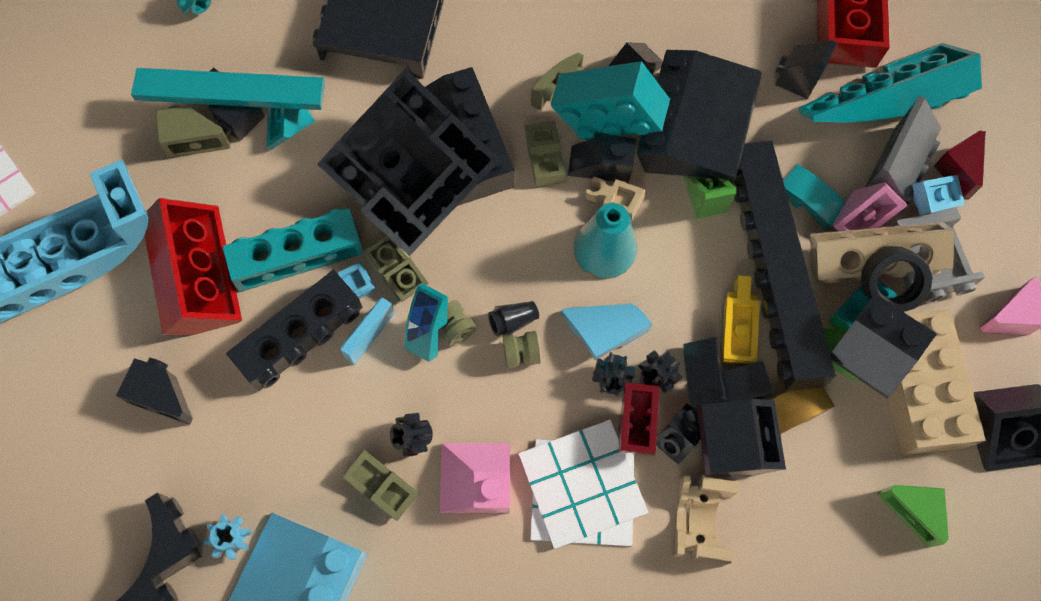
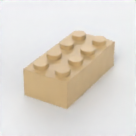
[888,309,986,455]

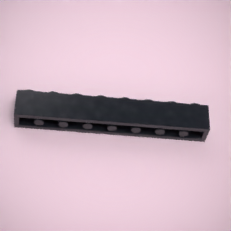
[734,141,836,392]

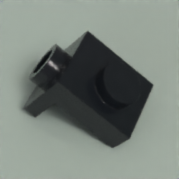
[656,403,701,464]

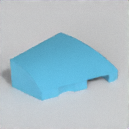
[561,303,652,360]

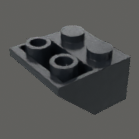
[696,399,786,476]

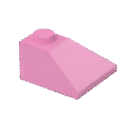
[440,443,510,513]

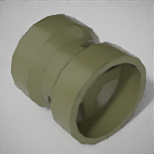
[440,300,477,346]
[502,331,540,368]

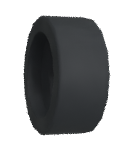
[860,246,933,312]

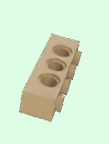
[810,222,954,283]

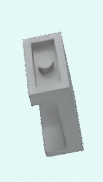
[891,207,985,303]

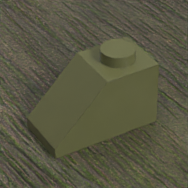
[156,106,231,158]

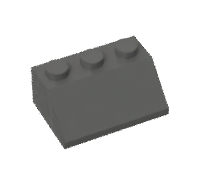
[865,95,941,206]

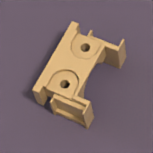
[673,475,738,566]

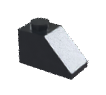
[775,40,838,99]
[209,67,265,141]
[568,135,636,184]
[116,357,193,425]

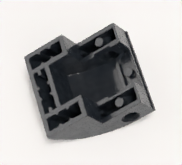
[317,68,500,256]

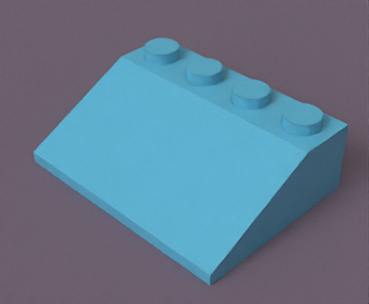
[228,513,368,601]

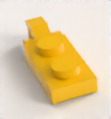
[721,275,760,366]

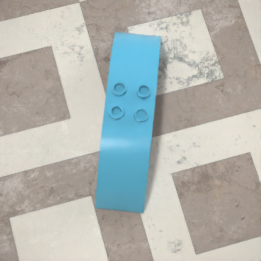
[0,159,149,323]

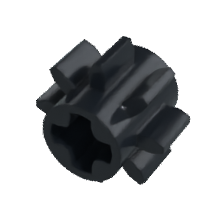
[638,350,682,393]
[592,352,635,396]
[390,412,433,457]

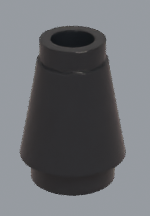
[488,301,539,337]

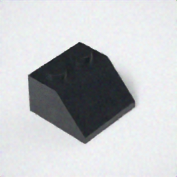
[830,294,937,398]
[973,384,1041,471]

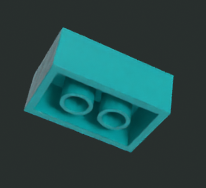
[550,61,670,140]

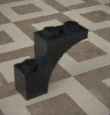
[116,492,201,601]

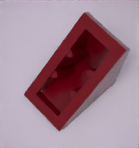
[934,130,986,200]
[618,383,660,456]

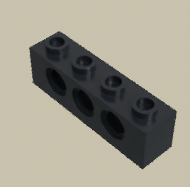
[226,269,363,391]

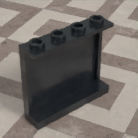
[313,0,444,79]

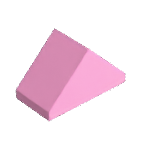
[833,182,907,231]
[979,277,1041,335]

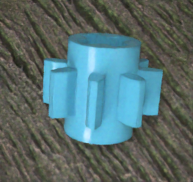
[203,514,252,560]

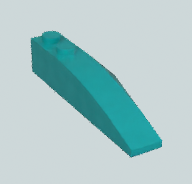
[798,43,982,123]

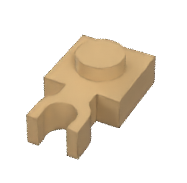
[585,177,645,221]

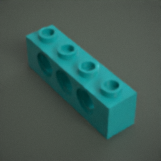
[222,208,364,292]

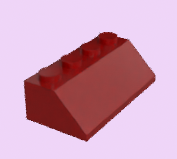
[144,198,242,335]

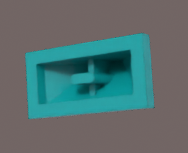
[266,108,315,150]

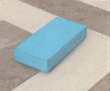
[340,297,395,365]

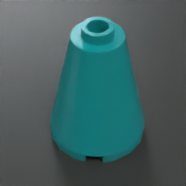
[574,203,637,279]

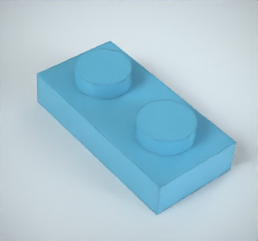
[912,175,965,215]

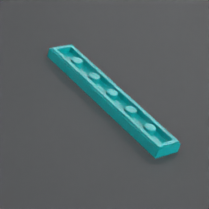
[131,68,325,110]

